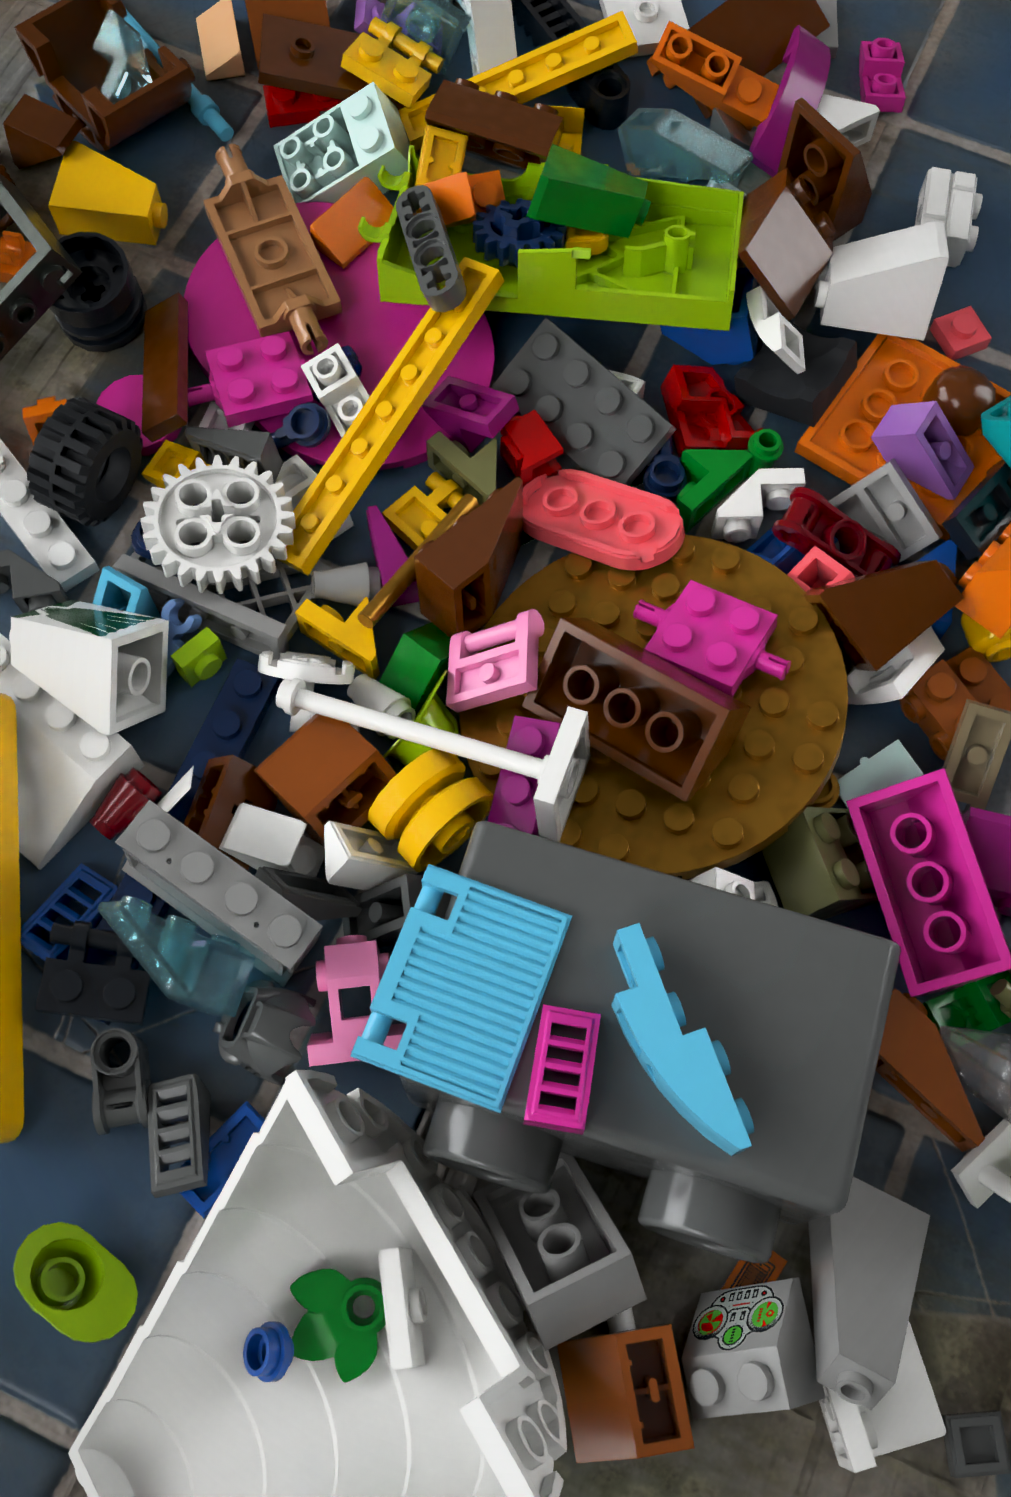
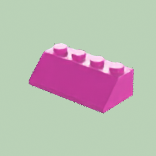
[846,768,1011,997]

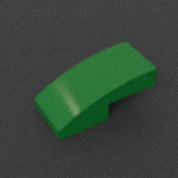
[923,971,1011,1051]

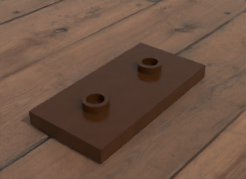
[258,13,420,110]

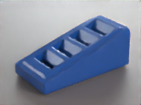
[21,863,118,962]

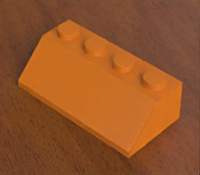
[955,522,1011,639]

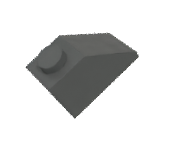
[342,873,451,947]

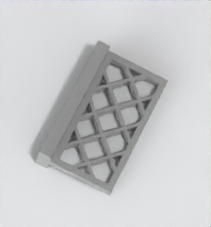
[113,540,332,660]

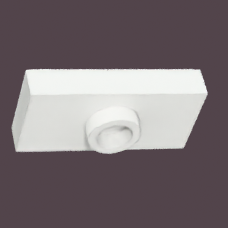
[378,1247,427,1371]

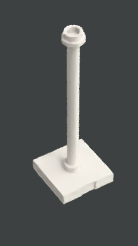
[276,678,591,842]

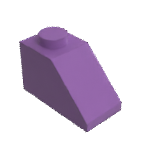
[871,401,975,500]

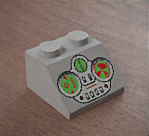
[681,1277,826,1419]

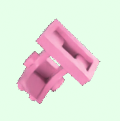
[307,935,407,1067]

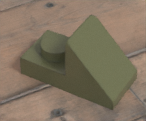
[426,431,497,505]

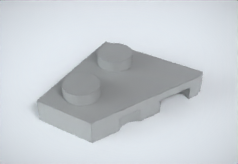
[828,458,943,562]

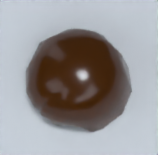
[922,365,996,436]

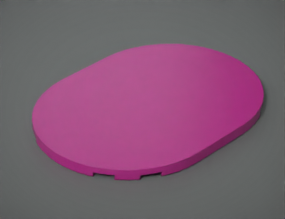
[184,202,495,470]

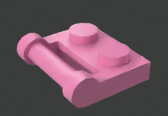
[446,609,545,713]

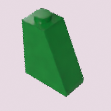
[526,144,651,238]

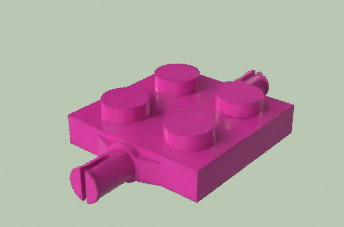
[188,331,314,428]
[633,580,791,697]

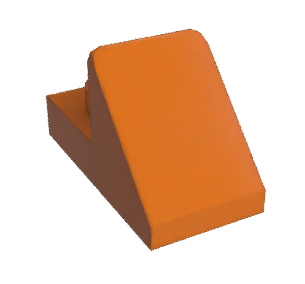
[419,170,505,231]

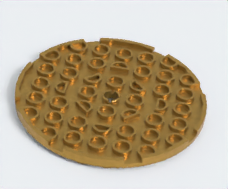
[459,534,848,879]

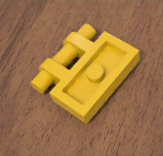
[341,16,445,109]
[382,472,480,551]

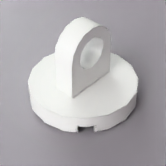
[258,651,355,732]

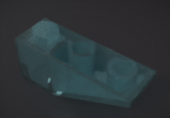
[617,108,753,184]
[97,896,256,1017]

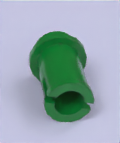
[747,429,784,479]

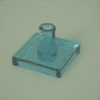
[380,0,472,75]

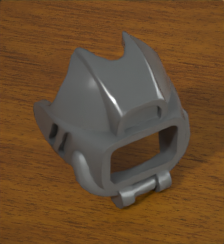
[212,979,316,1085]

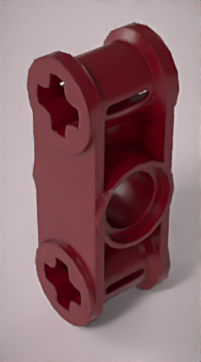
[772,487,901,577]

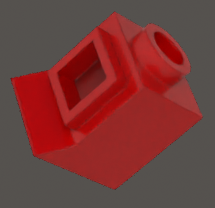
[500,410,564,487]

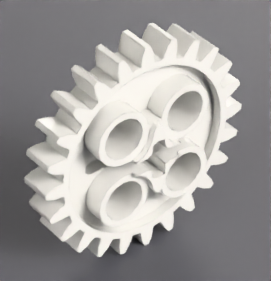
[140,455,296,594]

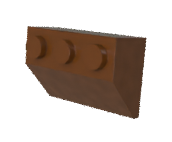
[425,78,564,170]

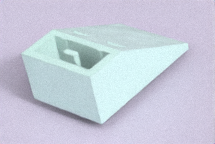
[274,82,410,203]

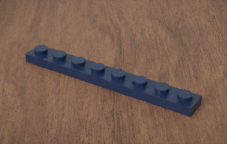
[86,658,282,1026]

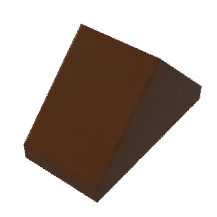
[3,94,83,169]

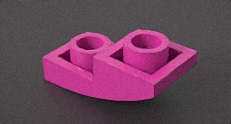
[859,38,906,113]

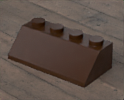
[522,618,751,802]

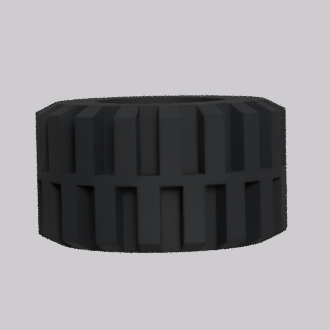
[27,397,143,526]

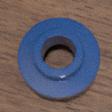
[243,1321,294,1382]

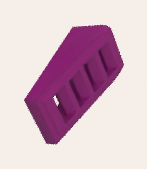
[366,505,419,607]

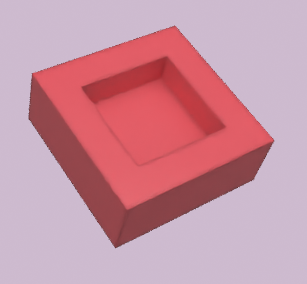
[929,306,992,360]

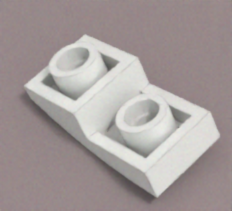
[301,343,370,438]

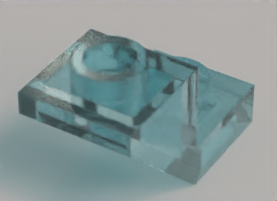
[92,10,152,104]

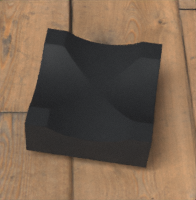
[734,321,857,427]

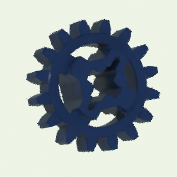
[473,198,567,269]

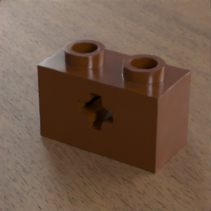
[184,754,277,870]

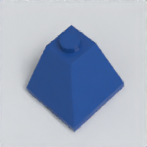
[660,267,759,365]

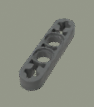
[396,185,467,312]

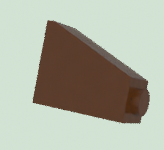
[802,560,964,671]

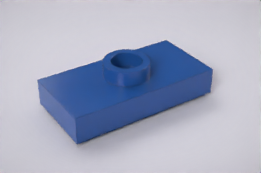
[179,1101,265,1219]

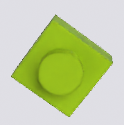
[170,626,227,687]

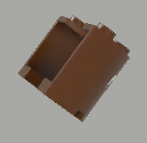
[14,0,195,151]

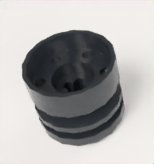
[50,232,147,352]

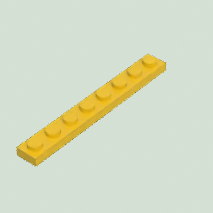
[277,257,505,576]

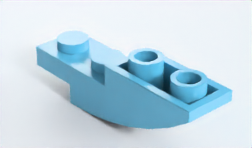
[611,923,754,1156]

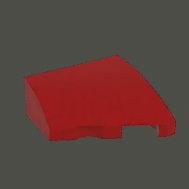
[660,364,763,457]

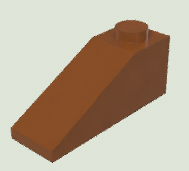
[875,988,985,1152]

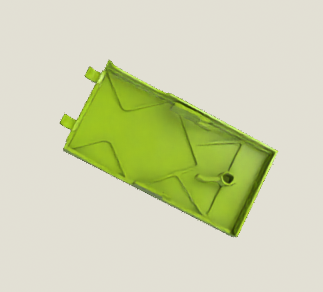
[358,145,744,331]

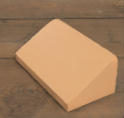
[196,0,245,81]

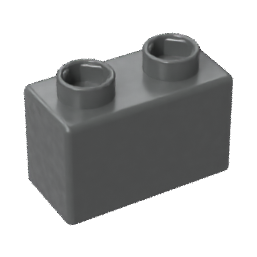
[399,821,901,1264]

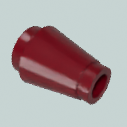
[89,767,162,840]

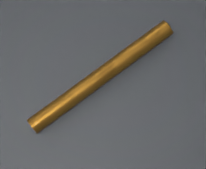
[357,494,479,629]

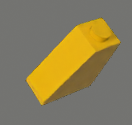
[48,141,168,246]

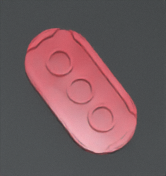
[523,469,685,570]

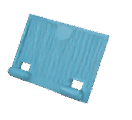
[351,864,572,1114]

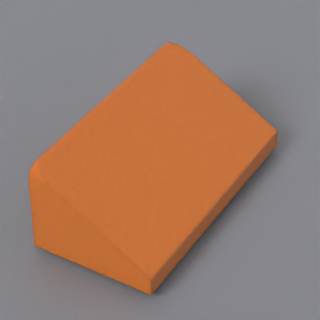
[310,177,394,269]

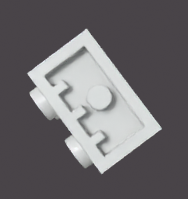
[814,1321,946,1473]

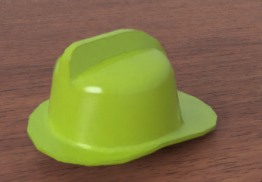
[383,670,459,766]
[13,1222,138,1343]

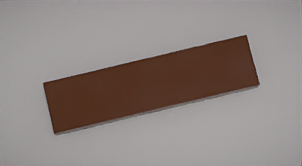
[142,292,188,442]

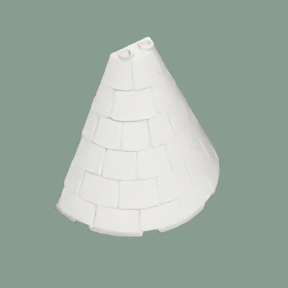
[68,1070,567,1497]

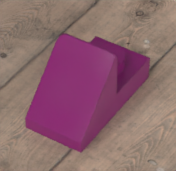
[422,376,519,453]

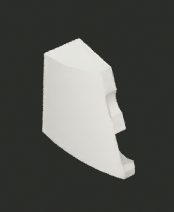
[847,626,945,705]

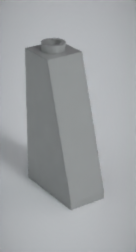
[808,1177,930,1410]

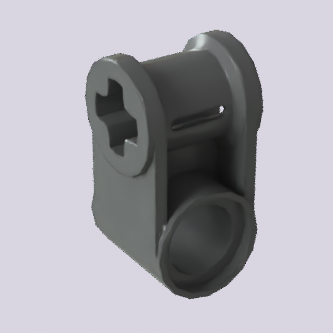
[90,1028,151,1135]

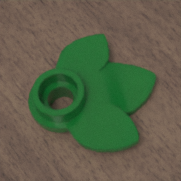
[290,1269,386,1383]

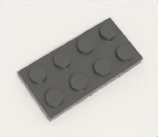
[492,317,677,486]

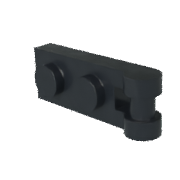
[942,460,1011,561]

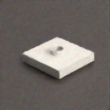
[599,0,689,58]

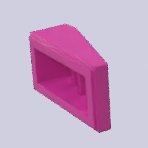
[523,1004,601,1135]

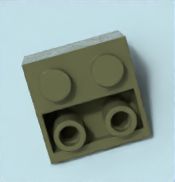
[761,807,879,920]

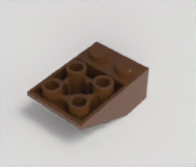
[414,476,524,638]

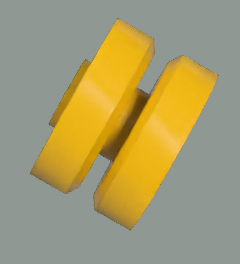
[367,748,494,872]

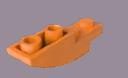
[651,21,779,131]

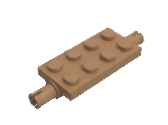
[203,144,342,355]

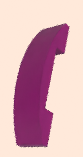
[746,25,831,177]

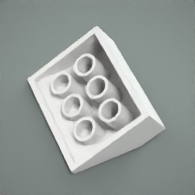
[0,633,145,870]

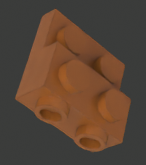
[899,646,1011,761]

